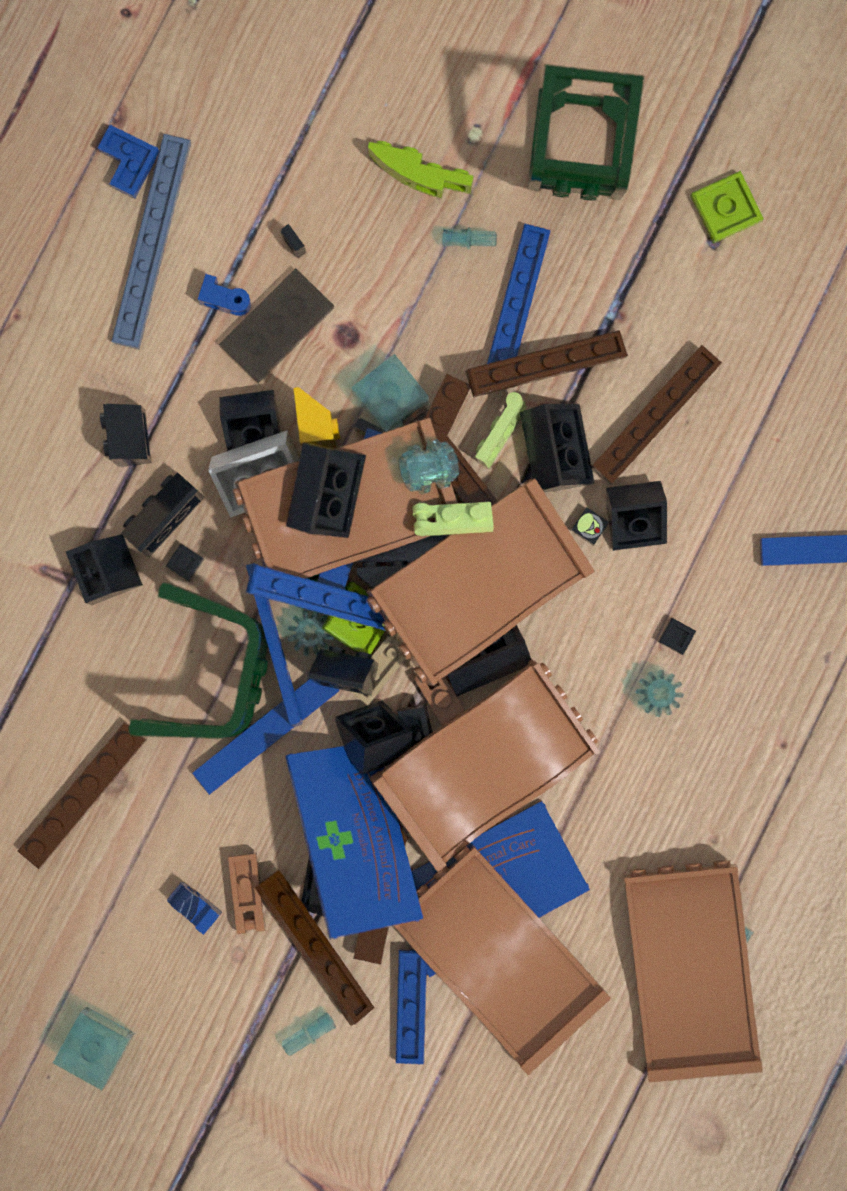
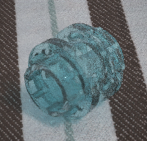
[399,439,459,494]

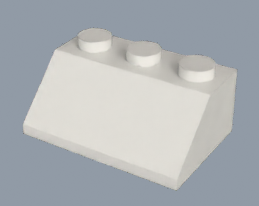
[208,430,300,518]

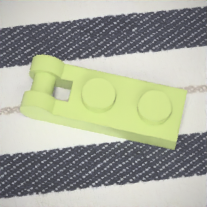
[475,392,526,469]
[412,502,494,536]

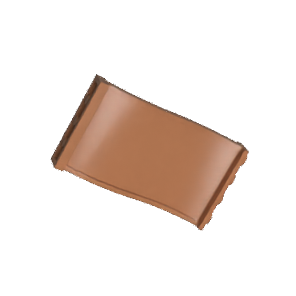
[233,418,458,579]
[365,479,595,685]
[370,659,600,872]
[393,845,611,1075]
[624,860,763,1083]

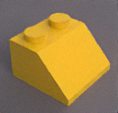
[293,387,341,448]

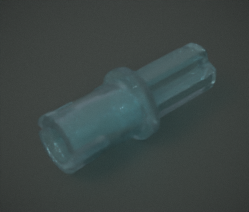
[443,227,497,249]
[281,1012,336,1056]

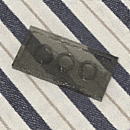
[219,268,335,384]

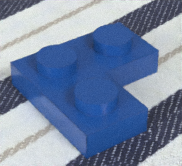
[98,125,159,199]

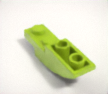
[368,141,474,199]

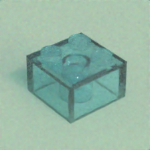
[351,354,429,432]
[53,1007,135,1090]

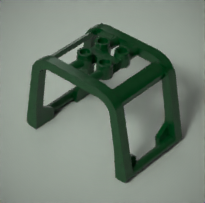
[528,64,644,201]
[128,583,268,739]

